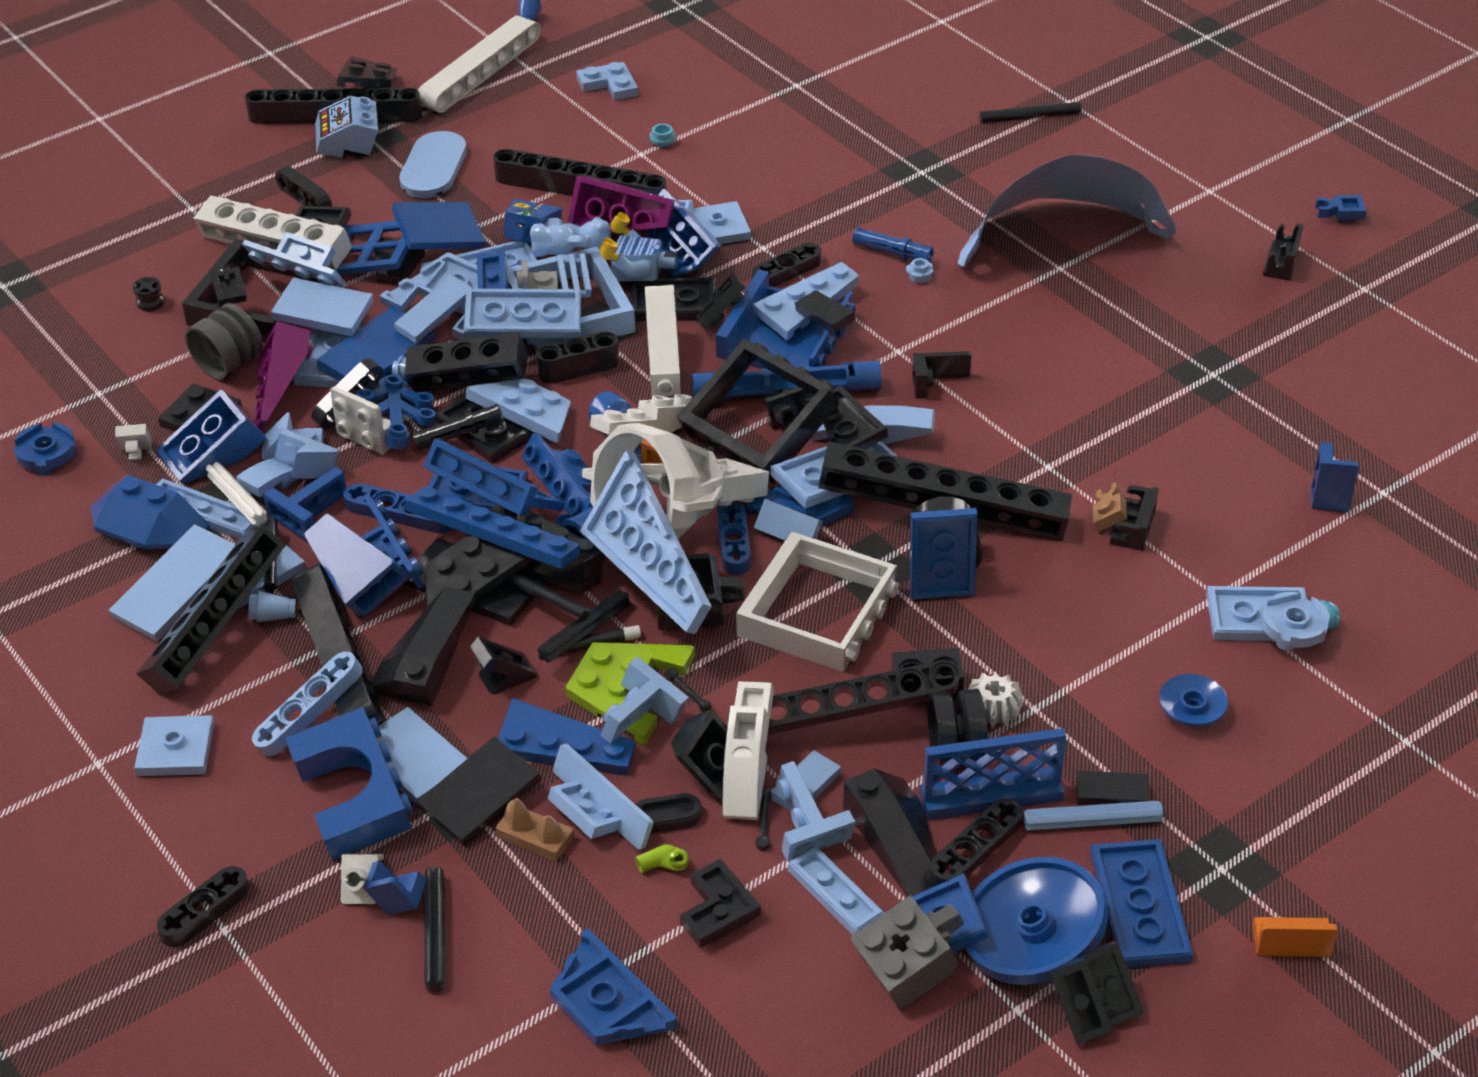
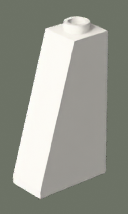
[645,285,681,397]

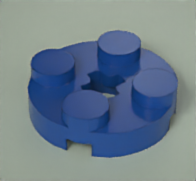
[14,423,77,475]

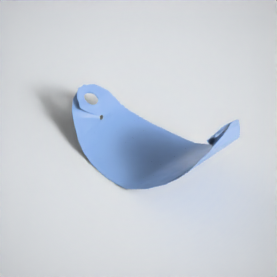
[958,155,1176,270]

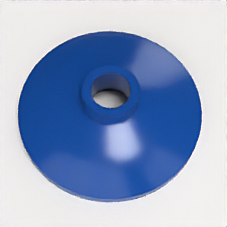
[1159,674,1228,727]

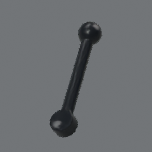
[665,668,712,712]
[755,788,772,851]

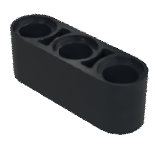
[536,331,619,383]

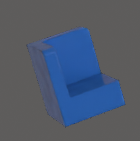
[364,861,426,915]

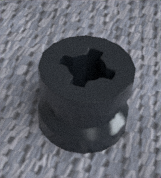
[133,277,164,312]

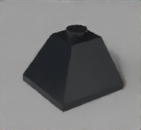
[671,709,728,806]

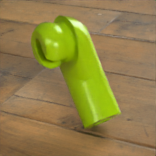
[635,844,689,873]

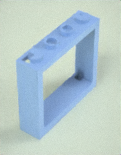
[507,246,635,352]

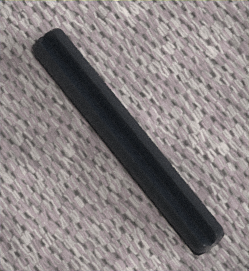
[537,590,630,663]
[424,867,445,992]

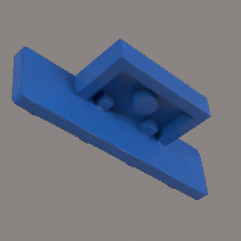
[522,433,592,517]
[361,493,425,589]

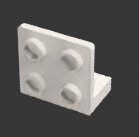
[330,386,390,455]

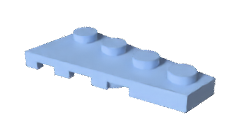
[753,262,859,341]

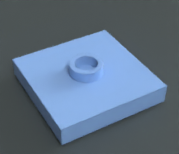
[692,201,751,244]
[134,715,214,776]

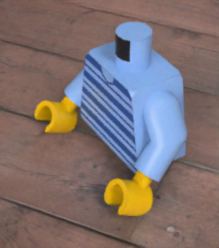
[600,212,677,281]

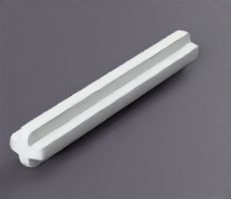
[206,462,268,526]

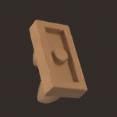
[495,798,575,862]

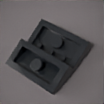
[1049,940,1144,1045]

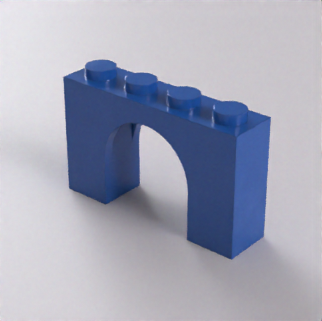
[285,707,413,861]

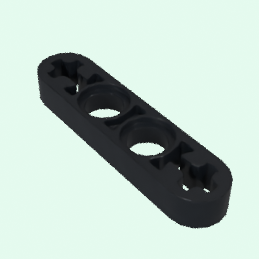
[927,798,1023,887]

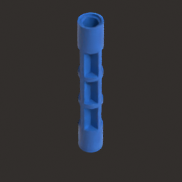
[692,360,882,401]

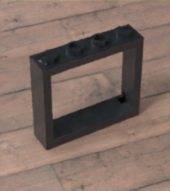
[182,239,320,343]
[677,339,840,484]

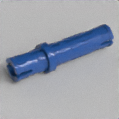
[852,227,934,263]

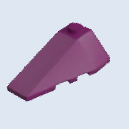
[567,176,675,233]
[254,321,313,431]

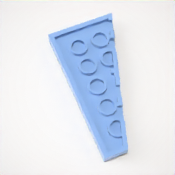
[580,450,711,634]

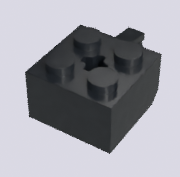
[655,553,745,631]

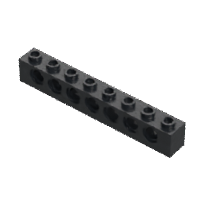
[818,441,1072,541]

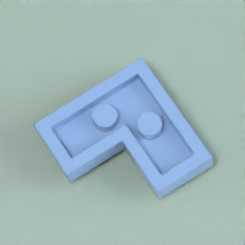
[576,62,638,101]

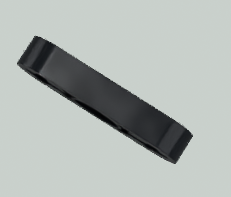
[275,166,332,207]
[753,243,821,287]
[311,358,383,430]
[157,866,249,947]

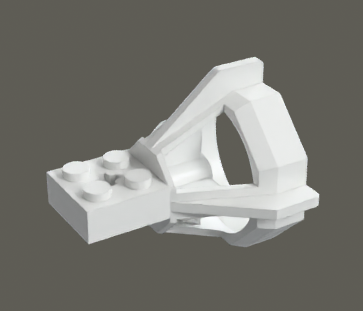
[582,423,769,539]

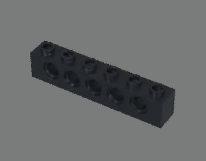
[136,524,286,695]

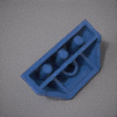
[646,188,721,278]
[90,475,210,549]

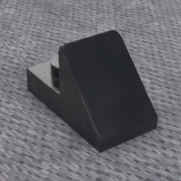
[470,637,538,694]

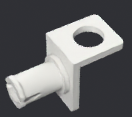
[341,854,384,904]

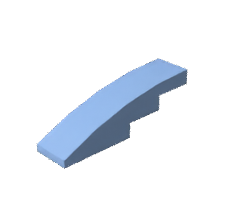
[811,405,935,444]

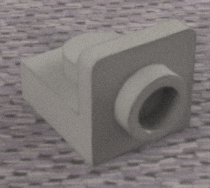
[517,260,558,289]

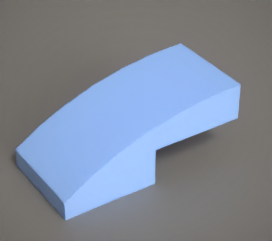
[236,458,297,497]

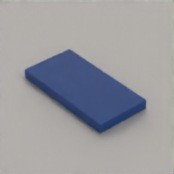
[317,305,436,381]
[1089,839,1193,968]

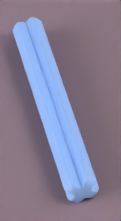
[1023,801,1163,831]

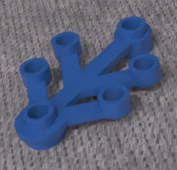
[356,375,436,450]

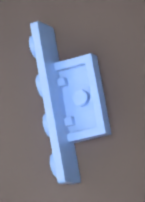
[242,232,346,288]
[548,744,653,850]

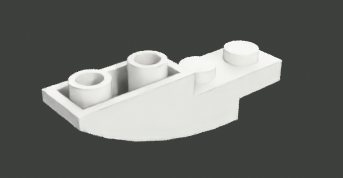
[590,394,692,435]
[723,681,774,820]

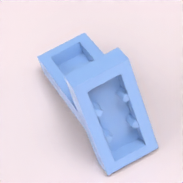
[600,657,689,744]
[776,761,855,861]

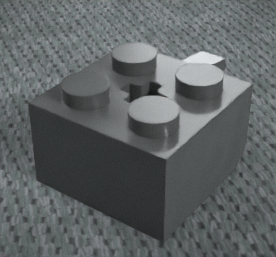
[850,895,964,1011]

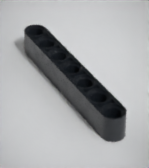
[245,88,423,124]
[493,149,667,196]
[291,563,385,724]
[728,660,960,735]

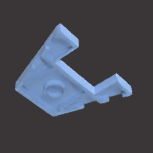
[380,252,478,340]

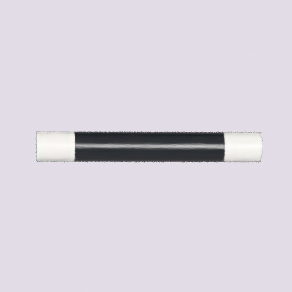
[564,625,641,653]

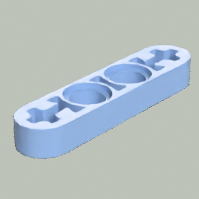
[252,652,362,756]

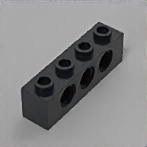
[404,333,527,392]

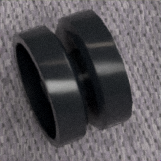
[927,689,988,767]

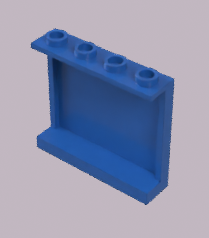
[716,269,856,369]

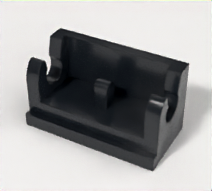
[1263,223,1304,281]
[1110,485,1159,551]

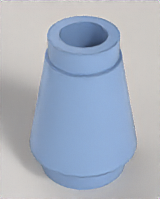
[248,591,296,623]

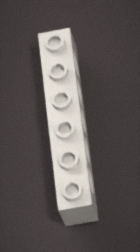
[193,195,352,270]

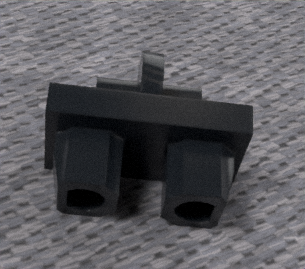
[764,387,814,428]

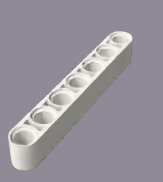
[418,15,541,113]

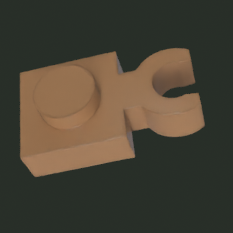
[1093,482,1127,532]

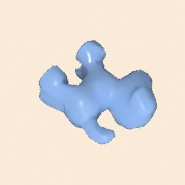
[530,217,611,257]

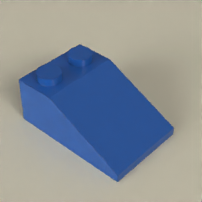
[156,389,267,484]

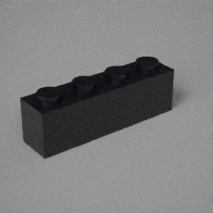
[489,505,605,594]

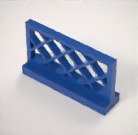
[423,438,565,516]
[919,728,1067,820]

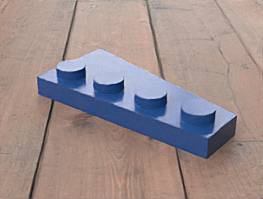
[498,698,636,776]

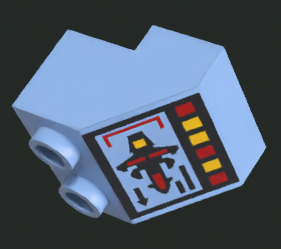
[315,96,378,158]

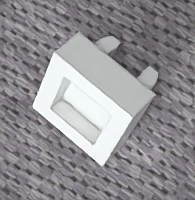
[115,424,152,461]

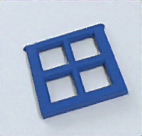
[335,221,409,275]

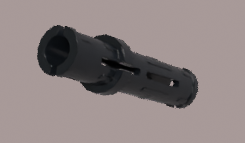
[413,403,504,451]

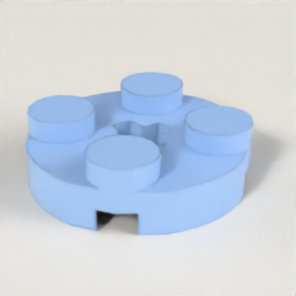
[1261,592,1330,651]

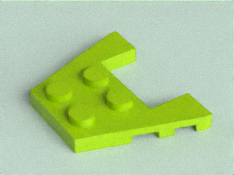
[565,642,695,745]

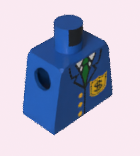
[504,199,563,243]

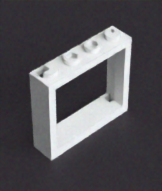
[736,532,899,672]

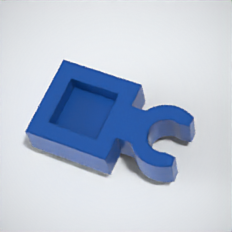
[1315,195,1366,221]

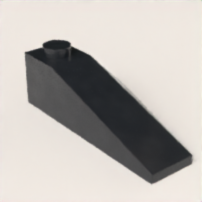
[372,587,477,706]
[843,768,936,897]

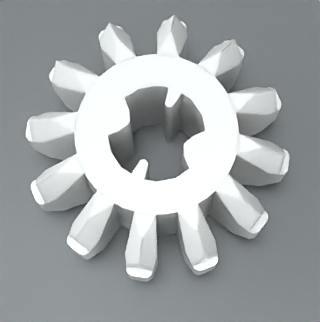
[968,672,1023,729]

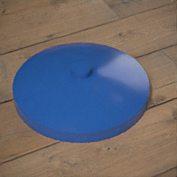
[965,857,1108,985]

